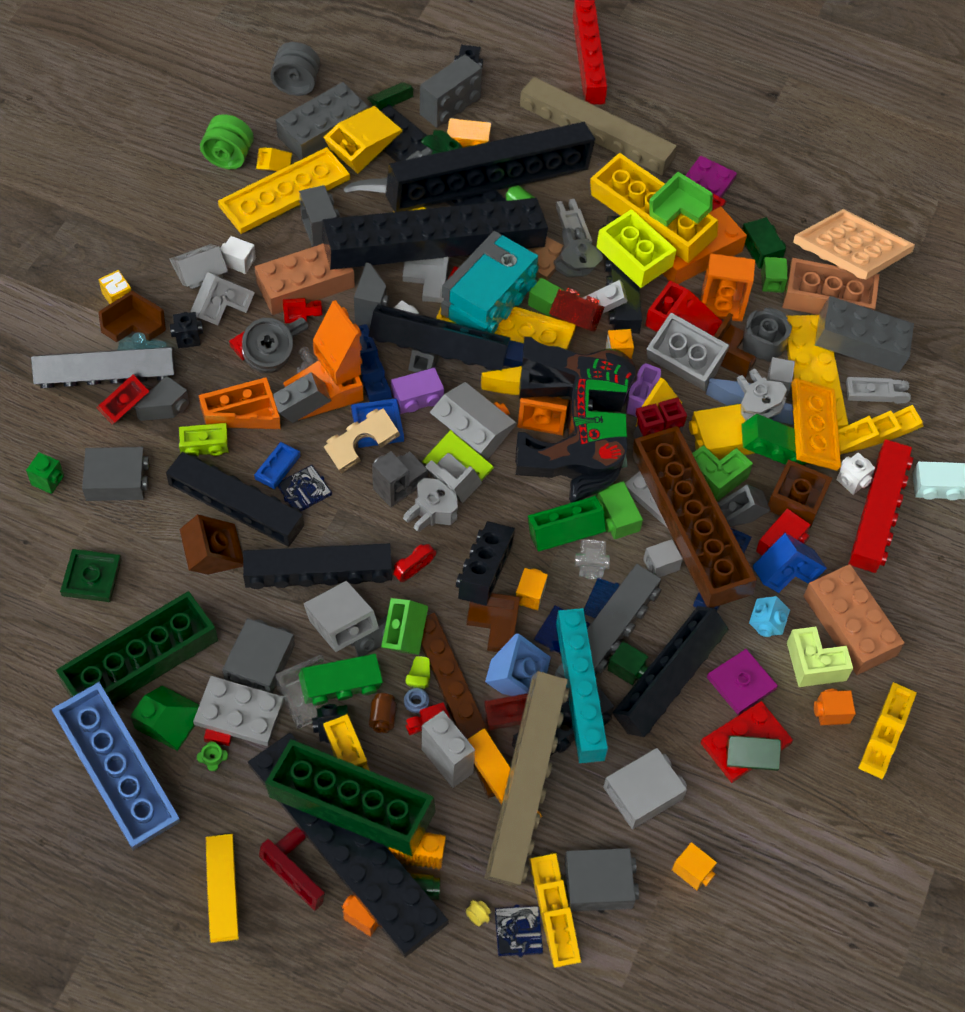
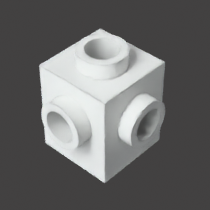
[836,453,875,495]

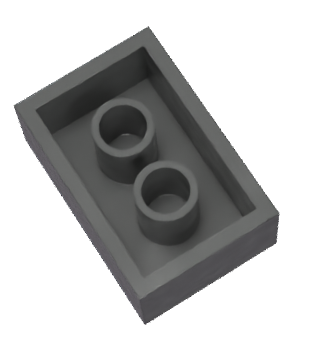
[420,54,482,128]

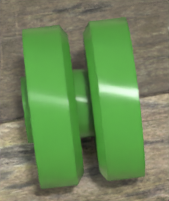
[200,114,254,169]

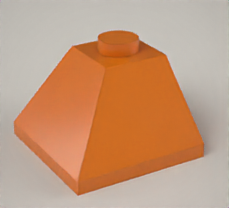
[518,396,569,436]

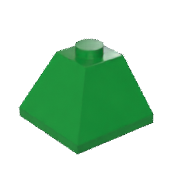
[130,685,199,751]

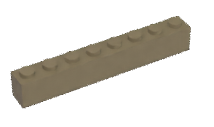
[520,77,677,175]
[484,671,569,887]

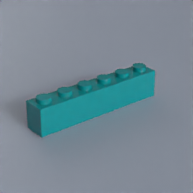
[556,608,608,764]

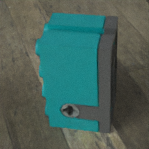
[441,231,539,333]

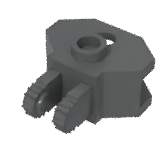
[554,228,603,277]

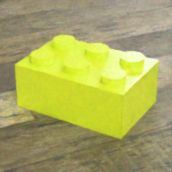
[597,209,677,288]

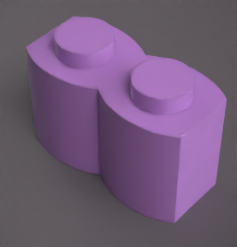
[626,363,661,417]

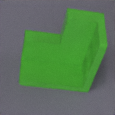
[649,172,713,227]
[692,445,753,502]

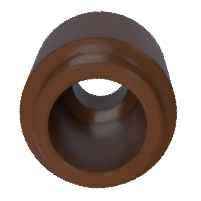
[369,693,397,733]

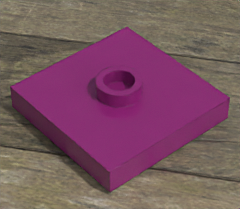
[706,649,778,715]

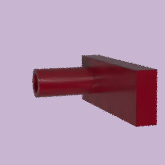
[259,827,325,911]

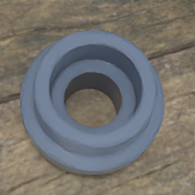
[404,688,429,713]

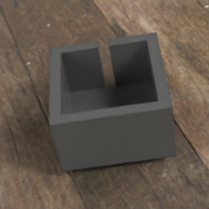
[299,185,340,247]

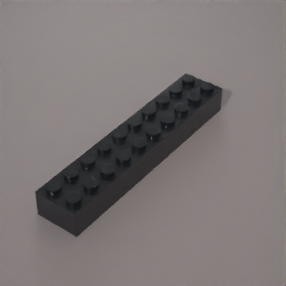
[386,121,595,212]
[322,198,548,270]

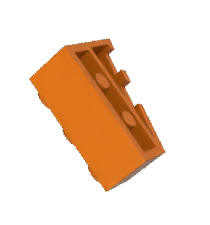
[199,377,280,429]

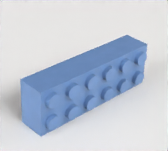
[52,682,180,850]

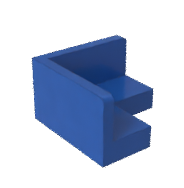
[753,533,827,593]

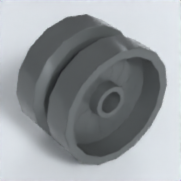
[270,42,320,96]
[242,318,293,373]

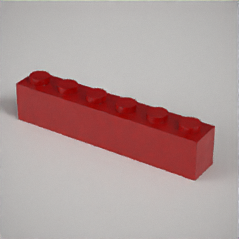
[573,0,607,105]
[848,439,914,573]

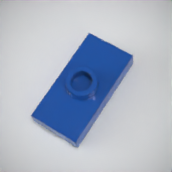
[254,442,301,490]

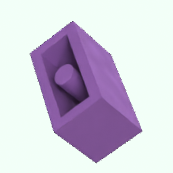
[391,368,444,414]

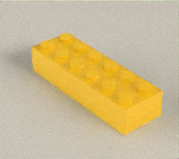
[590,153,718,263]

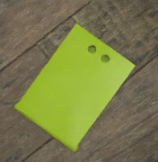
[422,430,494,481]

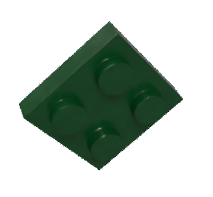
[60,549,122,602]

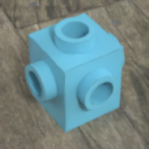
[749,596,790,637]

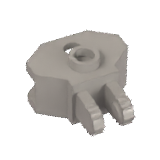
[737,368,787,421]
[403,478,458,532]

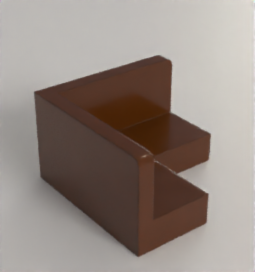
[98,290,166,342]
[714,313,757,378]
[466,593,520,652]

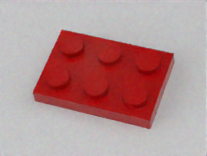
[700,701,793,783]

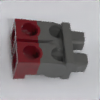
[633,397,687,439]

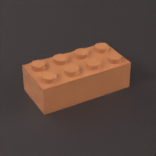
[254,244,355,315]
[782,258,880,315]
[803,564,905,676]

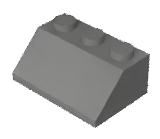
[647,313,729,391]
[430,382,517,459]

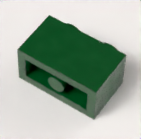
[742,217,786,269]

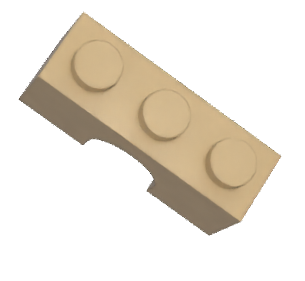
[324,408,400,474]

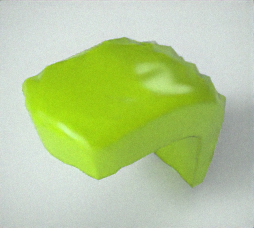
[406,656,430,689]

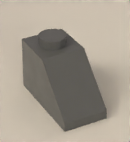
[134,376,190,421]
[718,484,771,527]

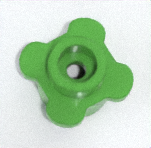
[197,741,228,771]

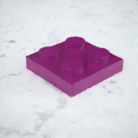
[685,155,737,198]

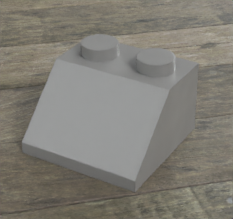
[170,244,228,288]

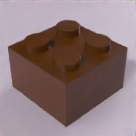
[768,459,832,528]

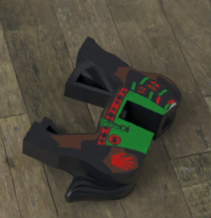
[515,337,636,503]

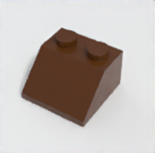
[179,514,243,575]

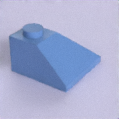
[485,634,551,700]

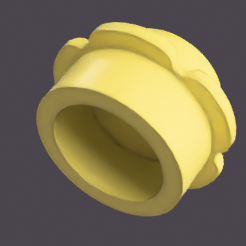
[466,900,490,926]

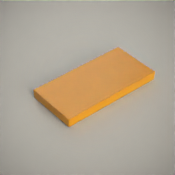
[791,378,841,471]

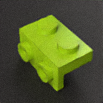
[179,423,229,457]

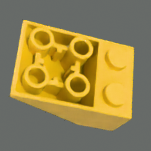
[324,106,402,174]

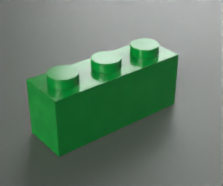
[741,414,807,465]
[528,496,606,552]
[298,654,383,706]

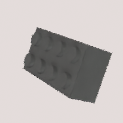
[276,82,368,160]
[815,296,914,373]

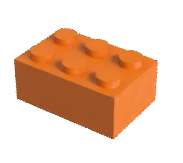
[700,254,755,322]

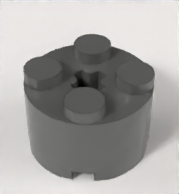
[742,308,792,362]

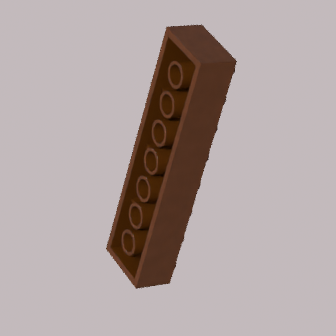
[632,426,757,608]

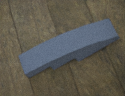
[706,378,794,425]

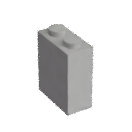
[303,581,379,652]
[422,711,475,788]
[603,748,687,830]

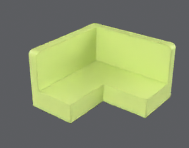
[787,627,853,687]

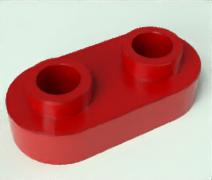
[393,544,437,582]

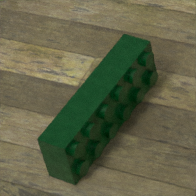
[56,591,218,705]
[265,739,436,856]

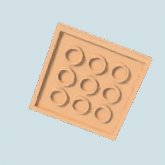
[793,209,915,280]

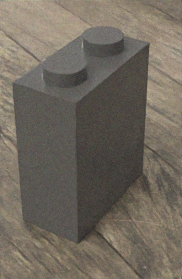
[82,447,150,501]
[222,618,295,693]
[564,848,639,912]

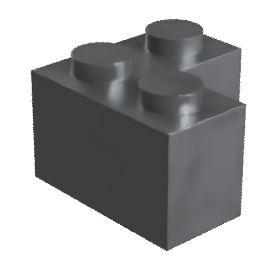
[372,451,428,507]

